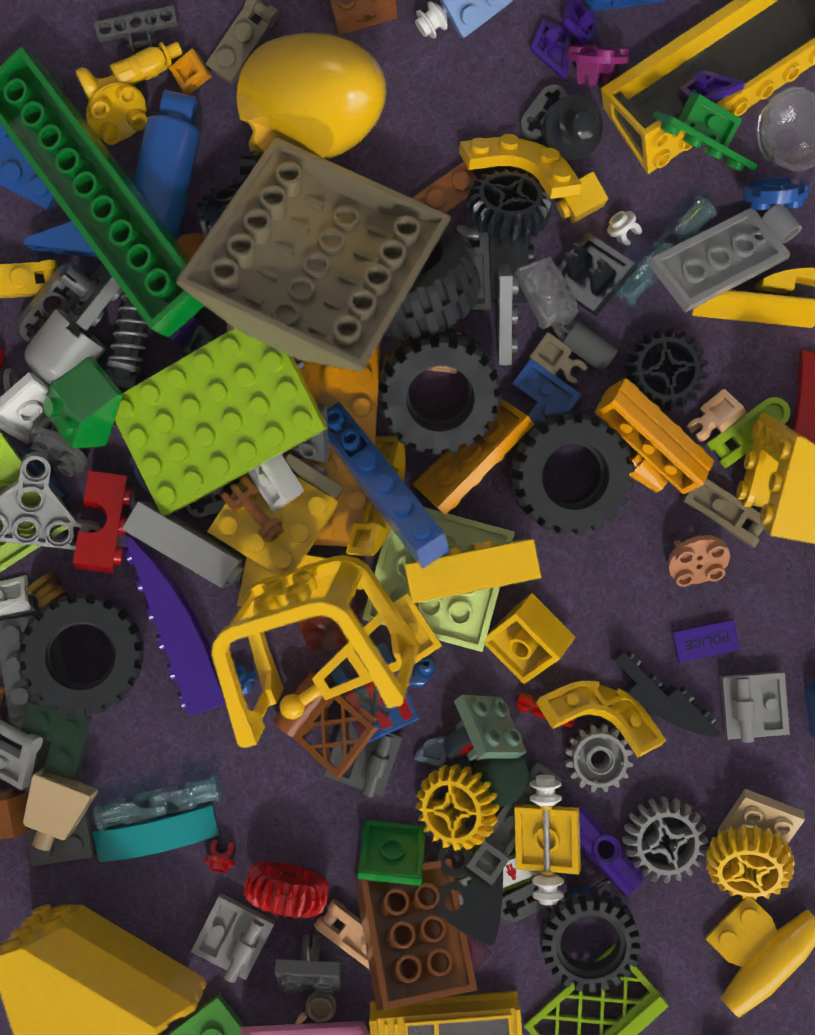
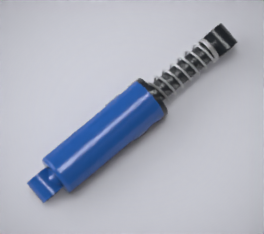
[104,89,201,393]

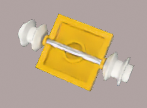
[514,775,581,905]

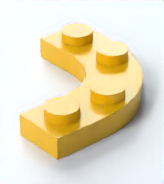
[459,134,582,199]
[536,681,666,758]

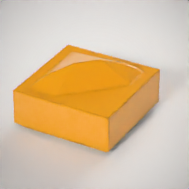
[169,48,212,95]

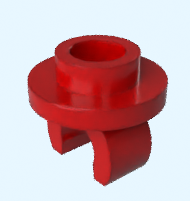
[204,840,235,873]

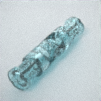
[615,196,717,308]
[94,774,223,832]

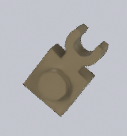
[529,332,587,385]

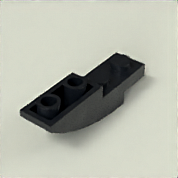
[610,649,721,738]

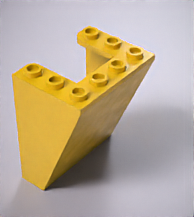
[736,412,815,544]

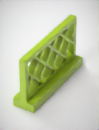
[524,942,669,1035]

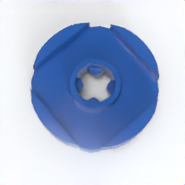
[743,177,809,210]

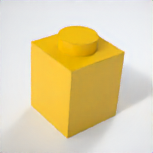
[556,172,609,224]

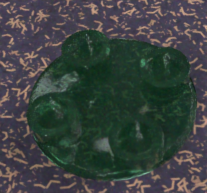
[469,756,530,807]

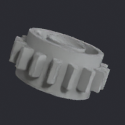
[564,723,633,793]

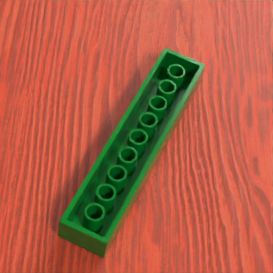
[0,47,205,337]

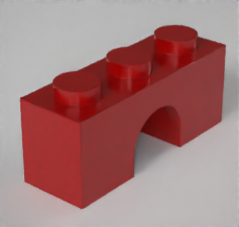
[73,471,133,574]

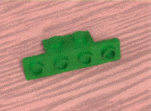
[652,92,758,172]

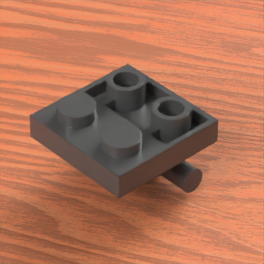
[324,722,403,798]

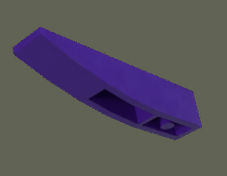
[124,537,226,716]

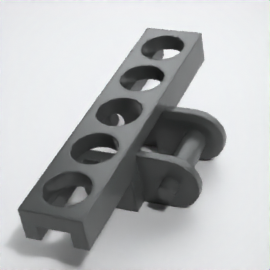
[94,5,179,54]

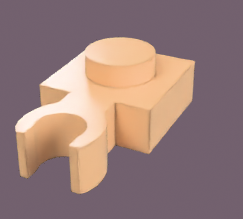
[687,389,746,442]

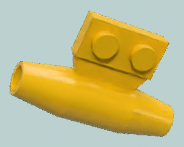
[705,896,815,1018]

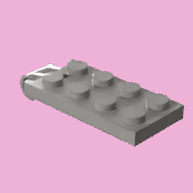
[648,204,802,313]

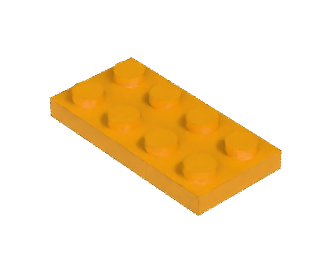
[412,398,535,515]

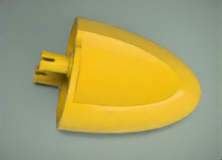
[237,33,386,160]

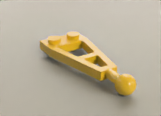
[279,593,442,719]

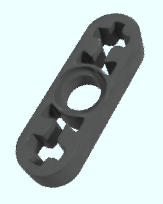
[17,263,86,342]

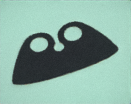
[436,844,503,945]

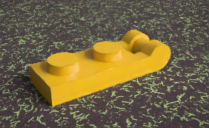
[0,260,62,298]

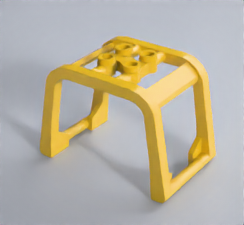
[212,555,420,748]

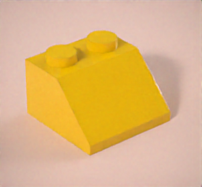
[484,593,576,684]

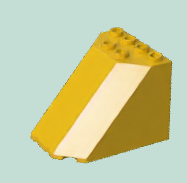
[0,904,207,1035]

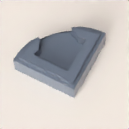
[414,735,448,767]

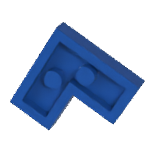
[512,359,581,431]

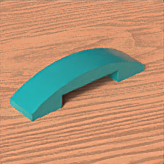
[92,804,220,862]

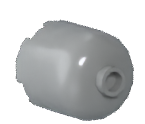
[24,308,107,384]

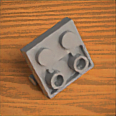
[719,671,790,743]
[191,893,275,983]

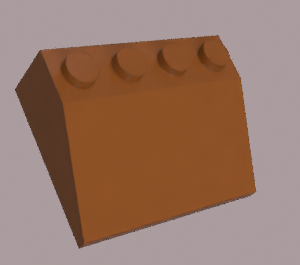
[354,859,477,1011]

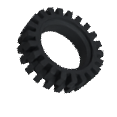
[539,887,641,992]

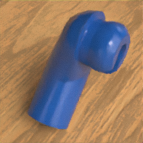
[408,657,436,688]

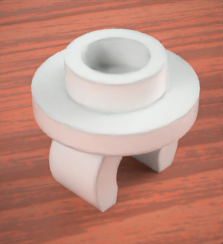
[607,211,642,246]

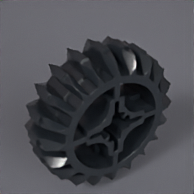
[467,168,552,243]
[623,328,708,412]

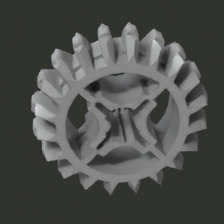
[622,797,708,884]

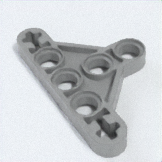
[0,452,103,550]

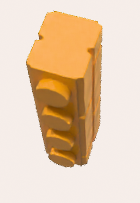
[594,378,714,494]

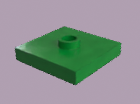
[358,820,425,886]

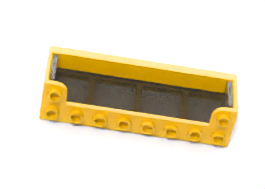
[601,0,815,174]

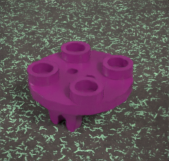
[566,44,629,86]

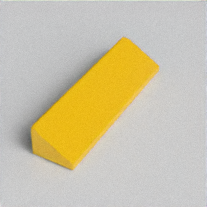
[692,290,815,328]

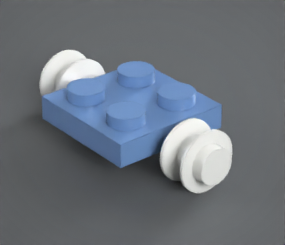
[415,0,513,39]

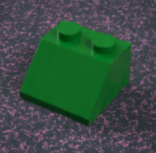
[43,357,123,449]

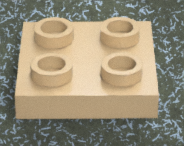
[717,789,805,843]

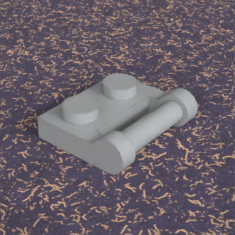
[0,716,43,790]

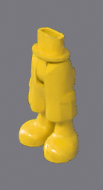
[75,42,183,101]

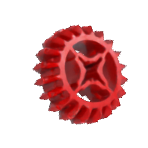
[244,861,329,919]

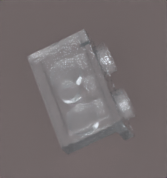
[514,257,579,329]

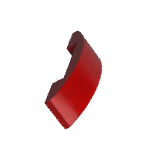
[792,350,815,444]

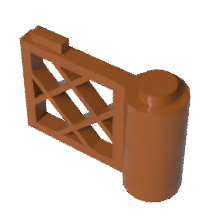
[273,669,378,779]

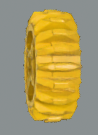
[415,764,499,851]
[706,823,794,900]

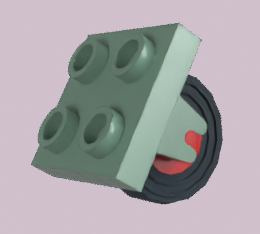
[443,695,526,761]

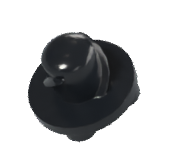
[541,95,603,161]

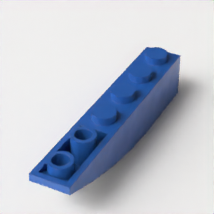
[327,402,449,569]

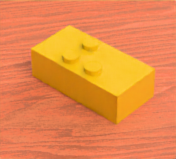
[405,538,541,604]

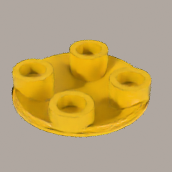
[86,82,147,145]

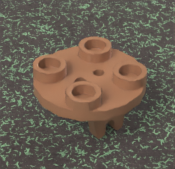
[667,535,730,587]

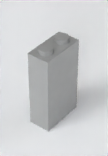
[122,502,246,588]

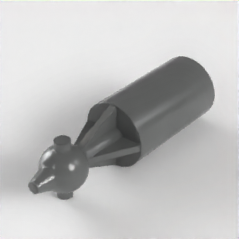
[533,304,618,372]

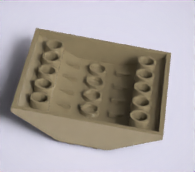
[177,137,451,371]

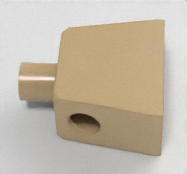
[23,768,98,851]

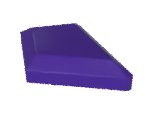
[563,0,598,46]
[530,19,571,80]
[679,70,745,102]

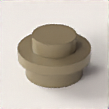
[305,991,337,1022]

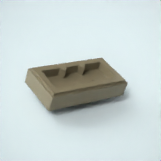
[285,453,343,500]

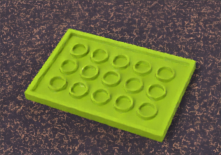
[115,328,328,516]

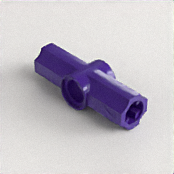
[576,805,645,897]

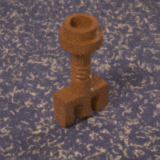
[220,475,284,542]

